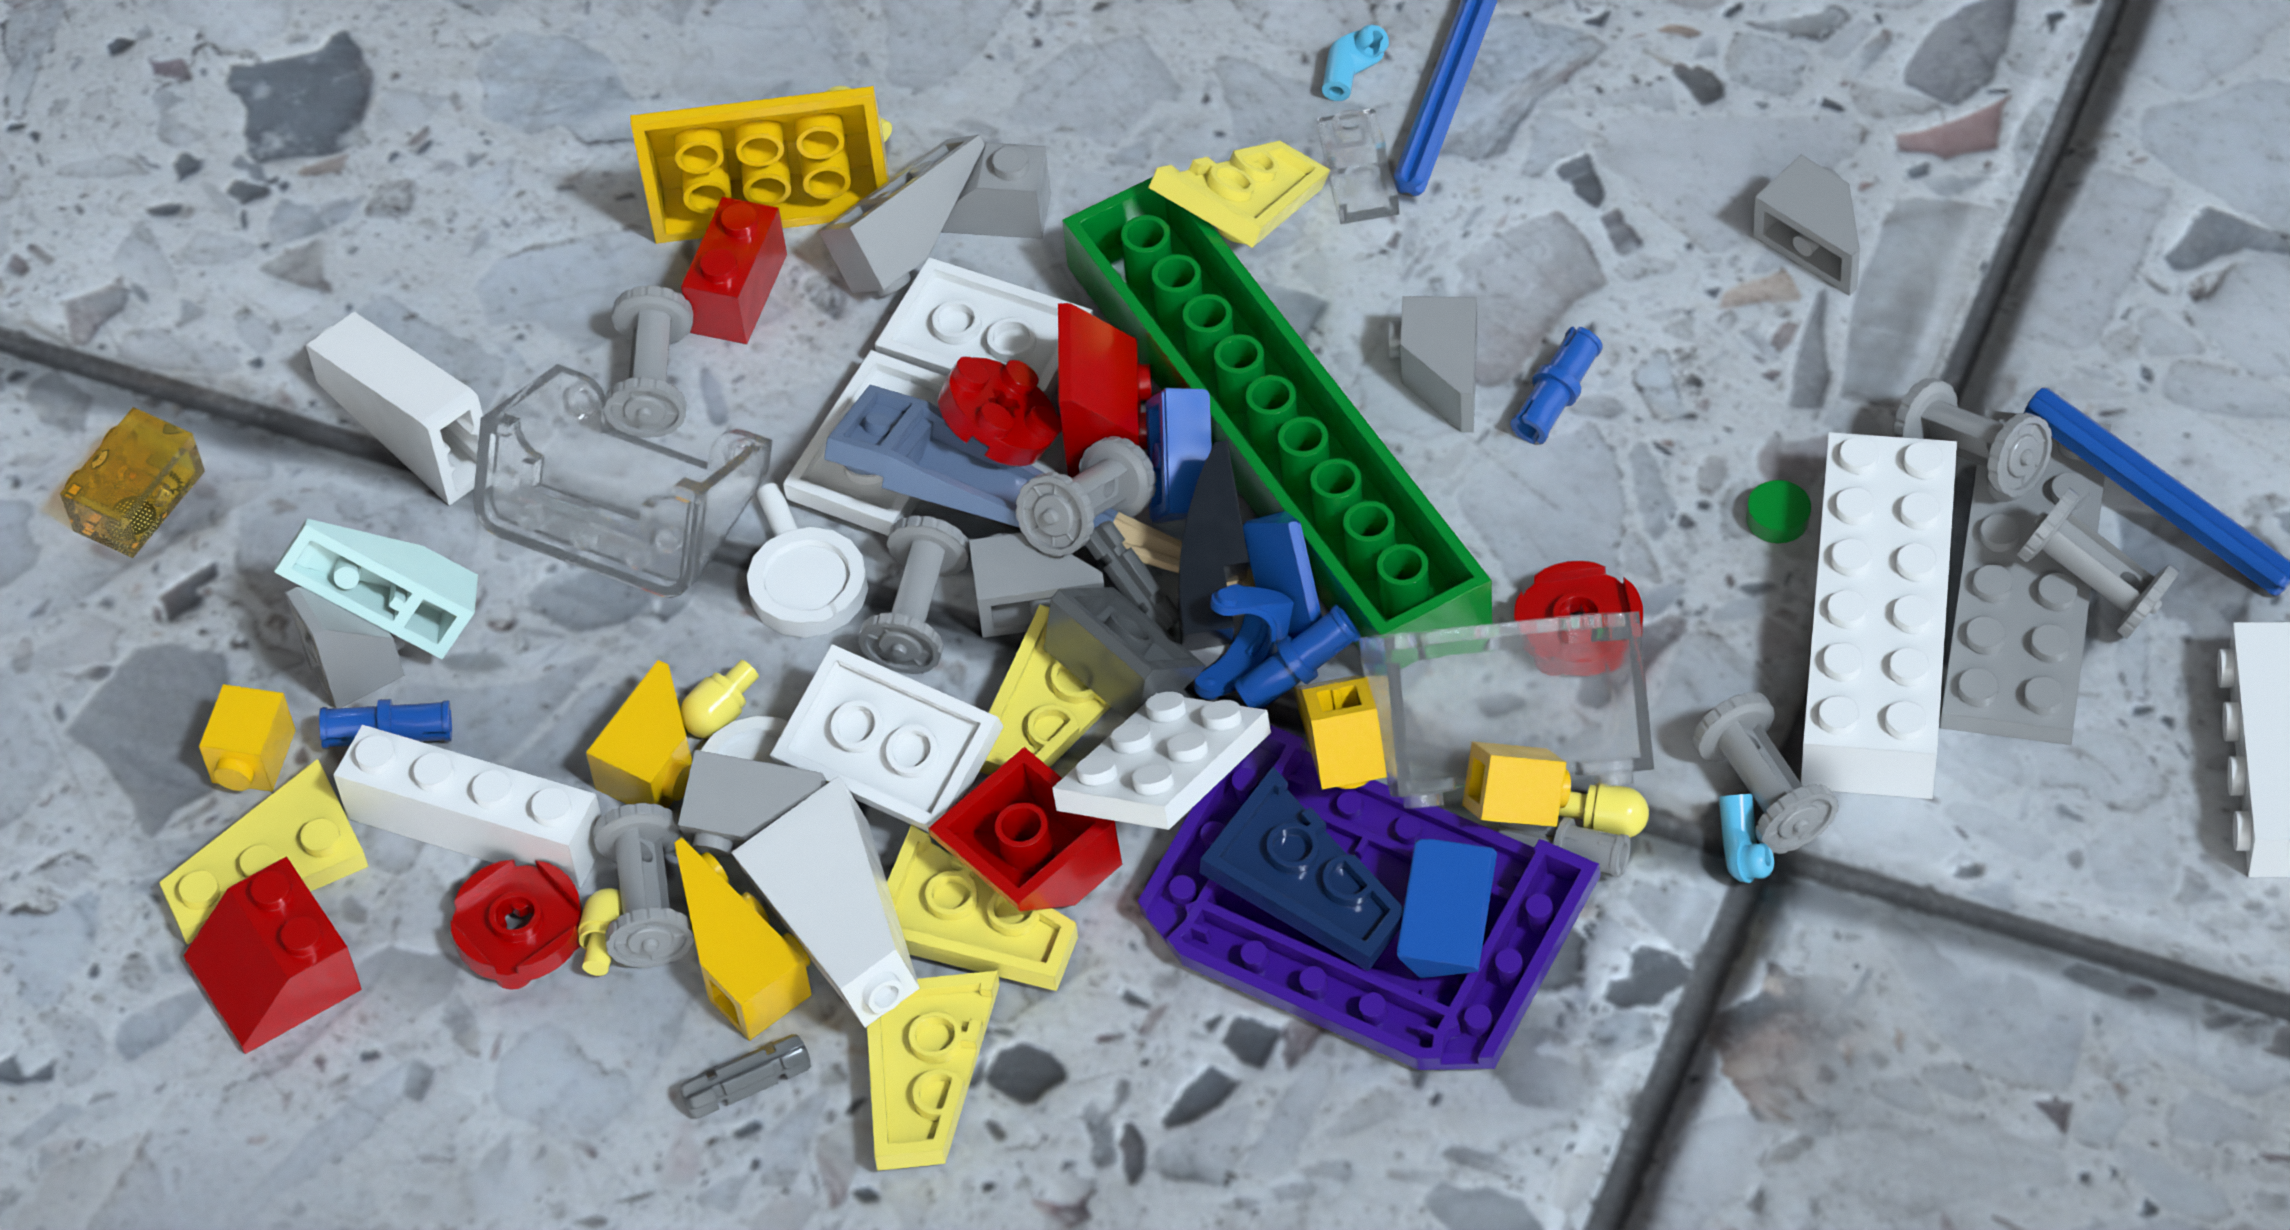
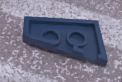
[1199,767,1404,971]

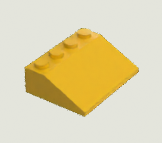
[630,86,889,244]

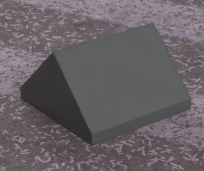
[1044,587,1206,720]

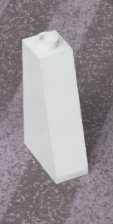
[306,312,498,506]
[731,776,920,1028]

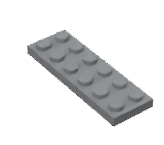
[1940,410,2111,745]

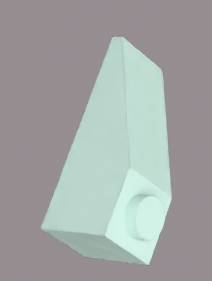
[274,518,478,659]

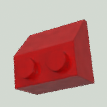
[1058,303,1153,478]
[928,747,1123,912]
[183,856,362,1054]

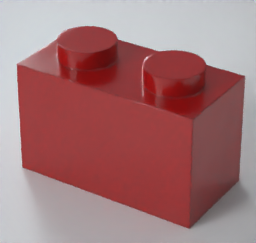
[681,196,787,345]

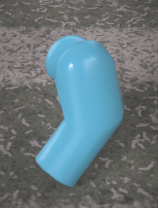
[1322,24,1389,101]
[1719,794,1774,883]

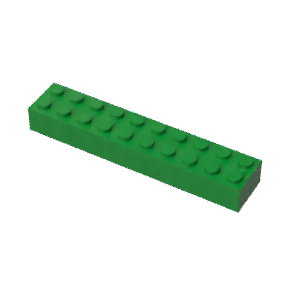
[1062,177,1492,682]

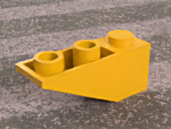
[1293,675,1387,790]
[674,837,812,1041]

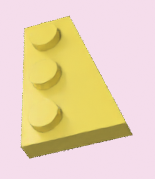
[1148,140,1330,248]
[979,604,1111,776]
[159,759,368,945]
[887,824,1078,991]
[867,970,1000,1171]

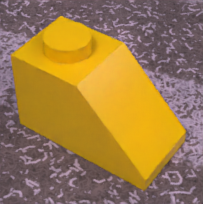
[586,660,692,808]

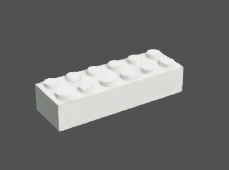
[1801,432,1957,799]

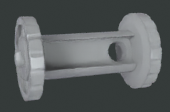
[604,285,693,438]
[1893,378,2052,497]
[1016,436,1156,556]
[2017,487,2180,639]
[858,515,970,674]
[1692,692,1839,854]
[593,803,694,968]

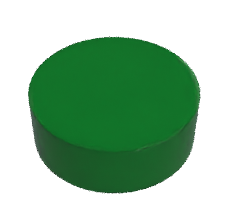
[1746,480,1811,544]

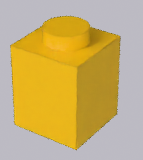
[199,684,296,792]
[1462,741,1571,827]

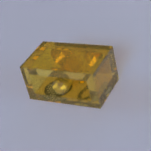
[60,407,205,558]

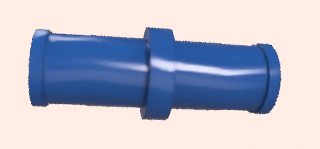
[1510,326,1603,445]
[1234,605,1361,710]
[319,699,452,749]

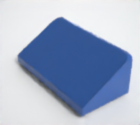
[1146,388,1212,523]
[1243,511,1322,639]
[1397,839,1497,978]

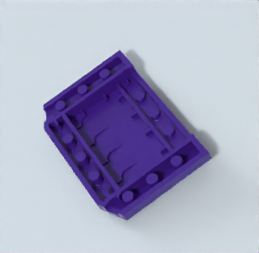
[1137,725,1601,1070]

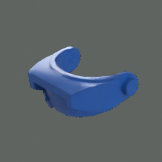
[1194,584,1294,700]

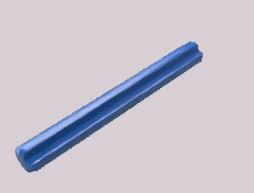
[1393,0,1498,196]
[2023,387,2290,596]

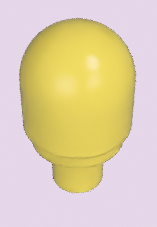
[680,659,759,739]
[1559,783,1649,838]
[578,888,623,976]

